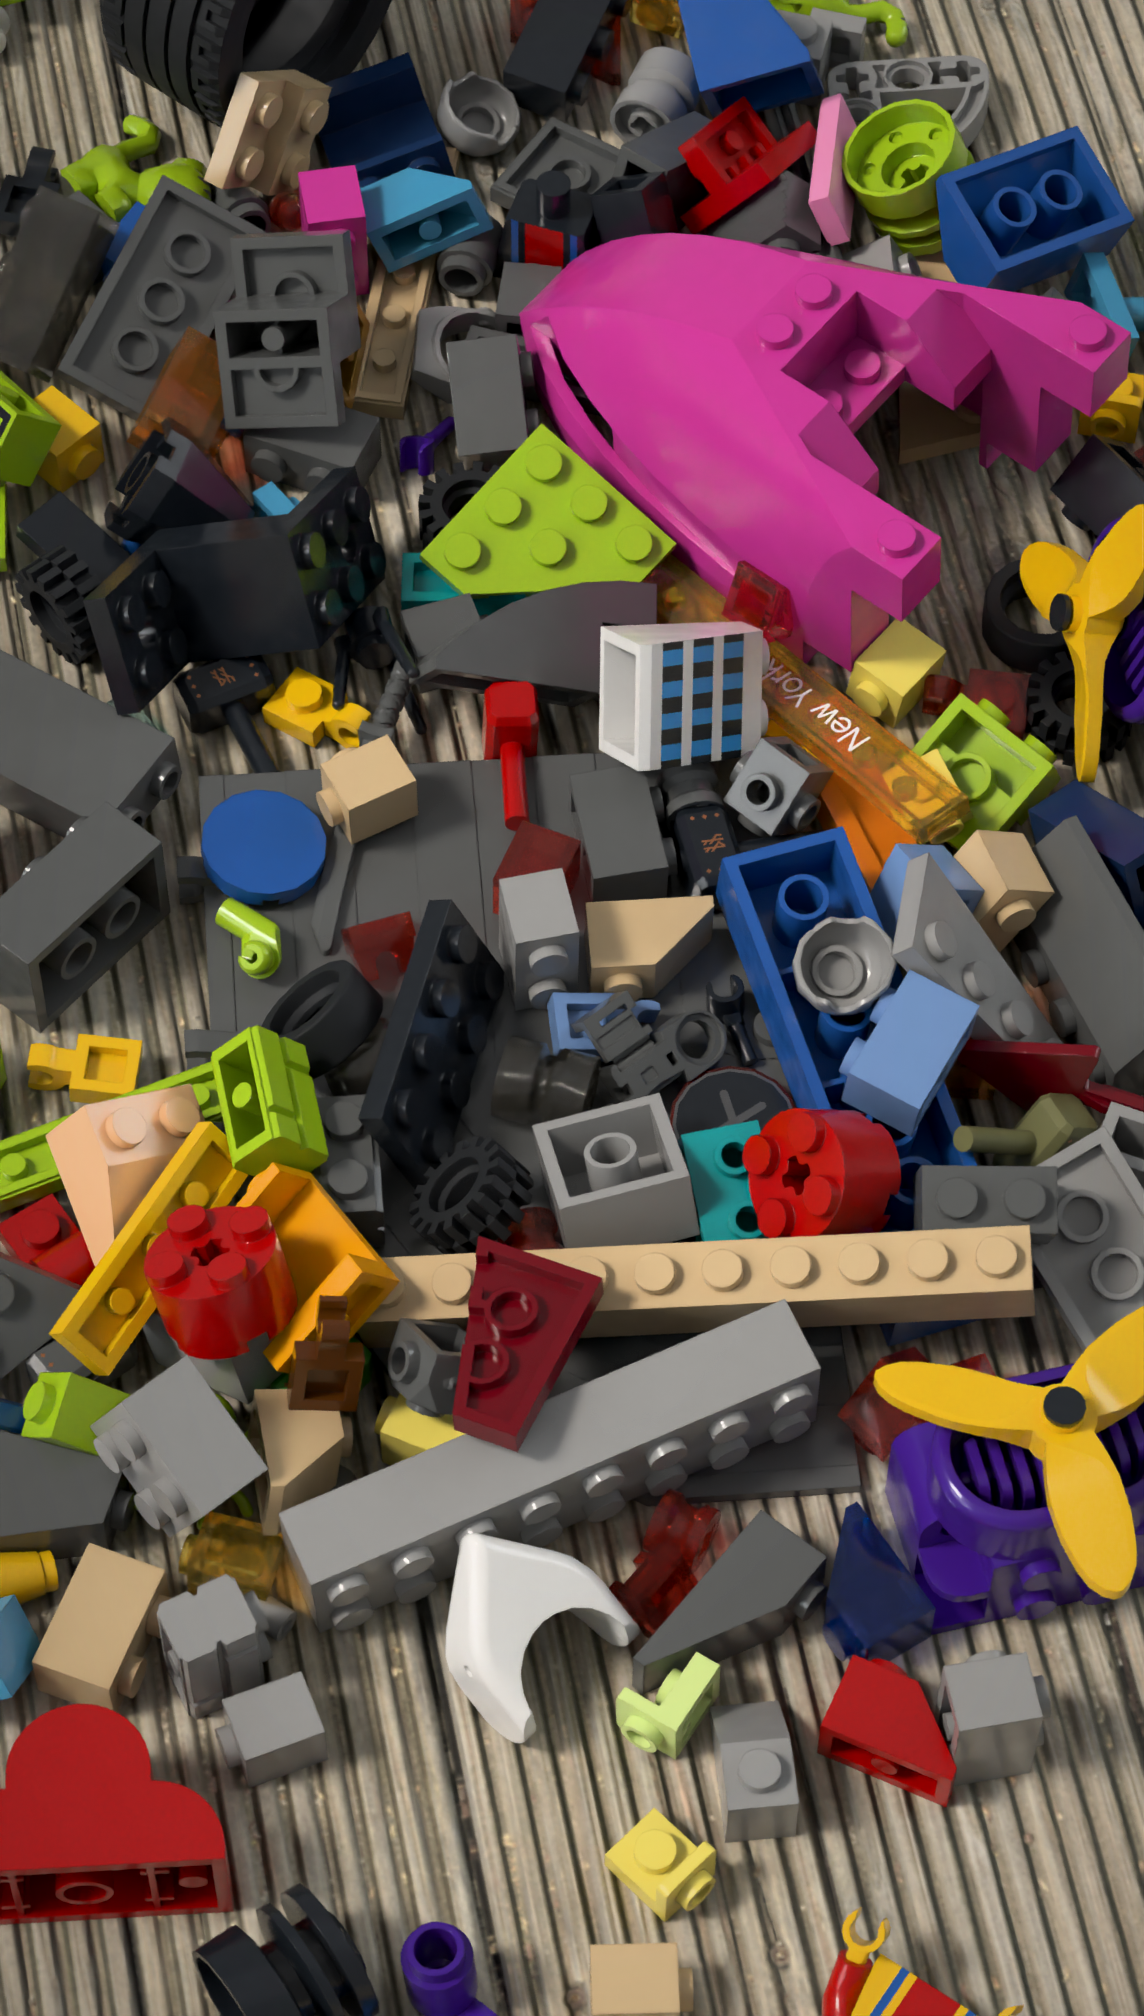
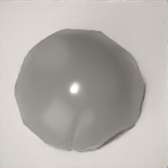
[436,71,521,157]
[792,916,897,1015]

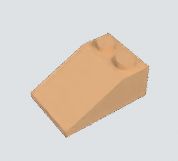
[45,1084,206,1267]

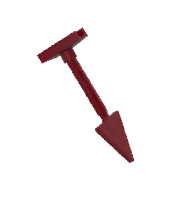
[956,1040,1144,1114]

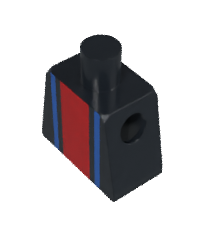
[493,170,602,278]

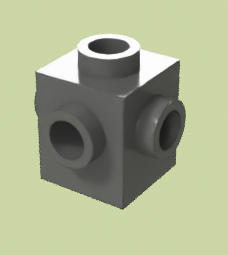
[723,736,834,837]

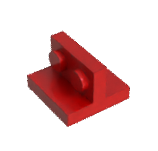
[677,96,817,234]

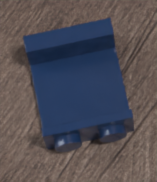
[319,52,455,188]

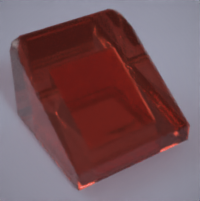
[722,560,794,643]

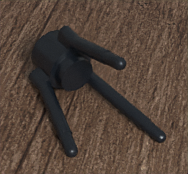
[332,606,427,735]

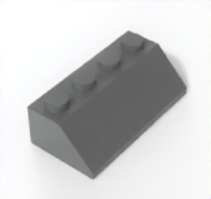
[1013,815,1144,1096]

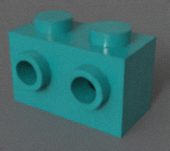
[677,1120,769,1242]

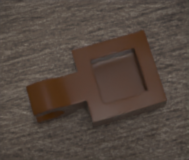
[287,1295,365,1412]

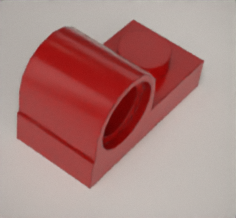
[0,1193,95,1286]

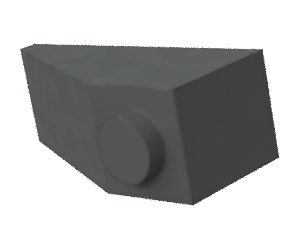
[632,1510,828,1694]

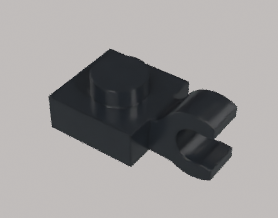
[0,146,63,240]

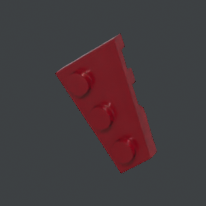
[452,1236,604,1452]

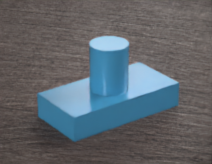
[1064,252,1144,358]

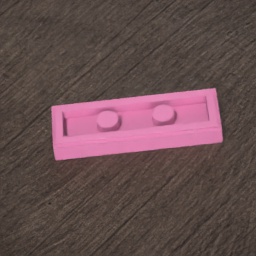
[808,93,857,246]

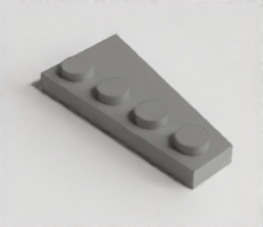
[891,852,1064,1044]

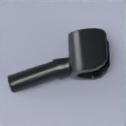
[706,975,758,1067]

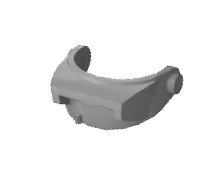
[411,306,496,404]

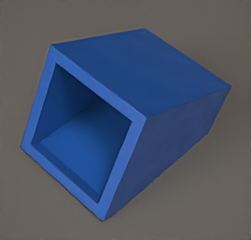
[677,0,825,119]

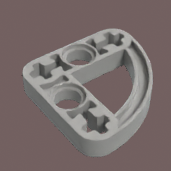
[827,55,989,148]

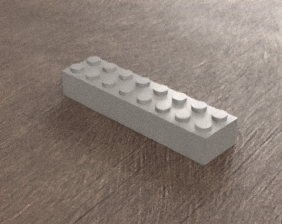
[278,1299,821,1633]

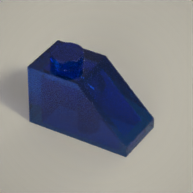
[822,1502,936,1661]

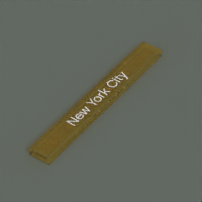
[644,553,970,844]

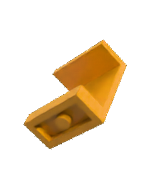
[236,1162,400,1374]

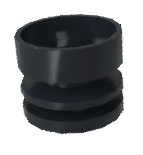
[192,1883,379,2016]

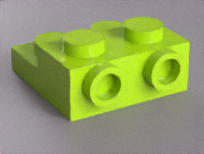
[894,692,1061,851]

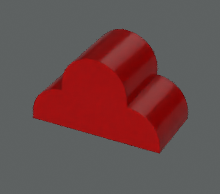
[0,1704,234,1925]

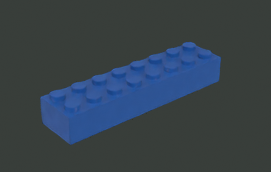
[715,826,983,1347]

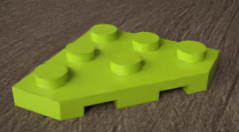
[420,423,676,599]

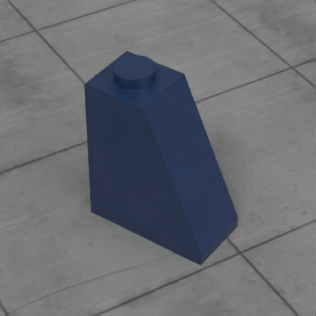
[1028,779,1144,930]

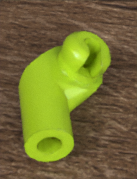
[215,897,282,979]

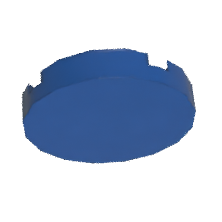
[201,790,326,905]

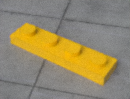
[48,1121,248,1376]

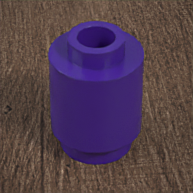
[400,1922,478,2016]

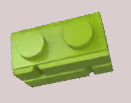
[210,1025,329,1176]

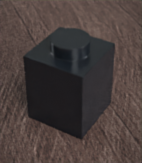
[590,171,679,244]

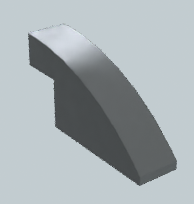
[409,580,657,707]

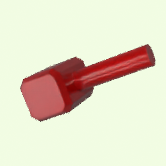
[482,681,539,831]

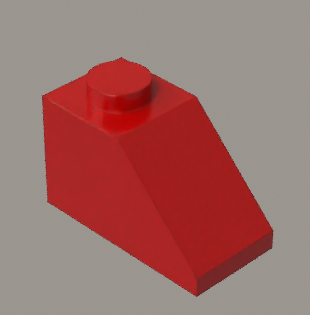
[817,1654,957,1808]

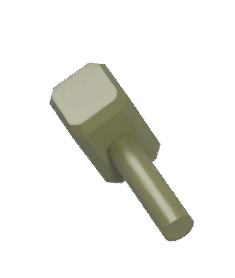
[953,1093,1098,1166]

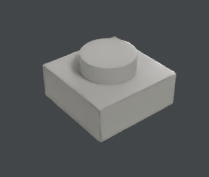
[810,8,867,68]

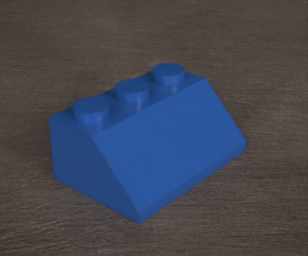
[936,125,1135,292]

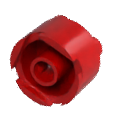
[742,1108,901,1238]
[144,1205,298,1360]

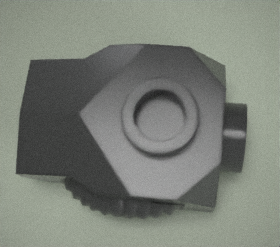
[388,1318,466,1417]

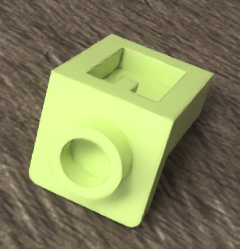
[616,1652,720,1760]

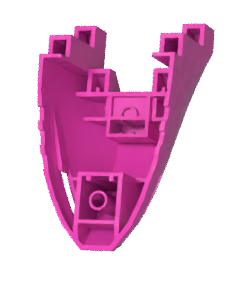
[519,233,1131,672]

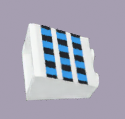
[599,621,770,771]

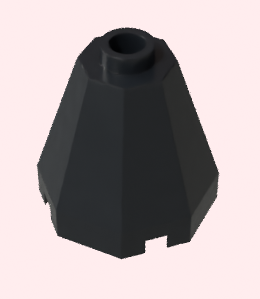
[104,416,255,544]

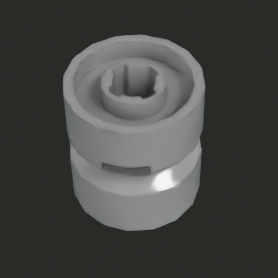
[610,47,702,143]

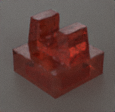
[340,911,416,982]
[609,1542,698,1638]

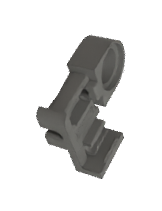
[571,990,727,1104]

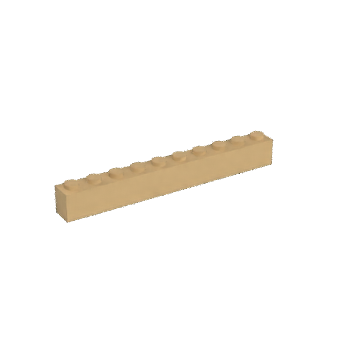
[357,1225,1035,1348]

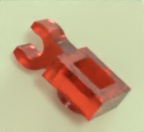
[922,668,1031,740]

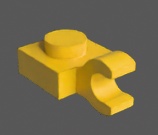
[262,667,371,748]
[27,1033,143,1104]

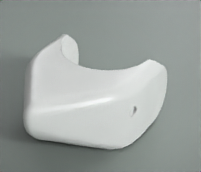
[445,1533,639,1743]

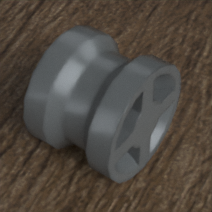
[655,762,727,832]

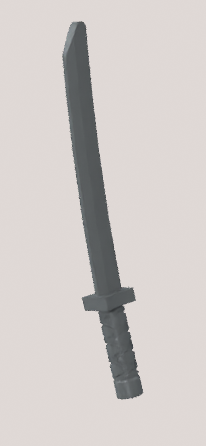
[311,661,416,956]

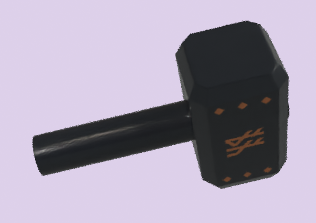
[172,655,281,773]
[671,805,825,910]

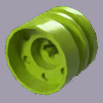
[842,99,975,256]

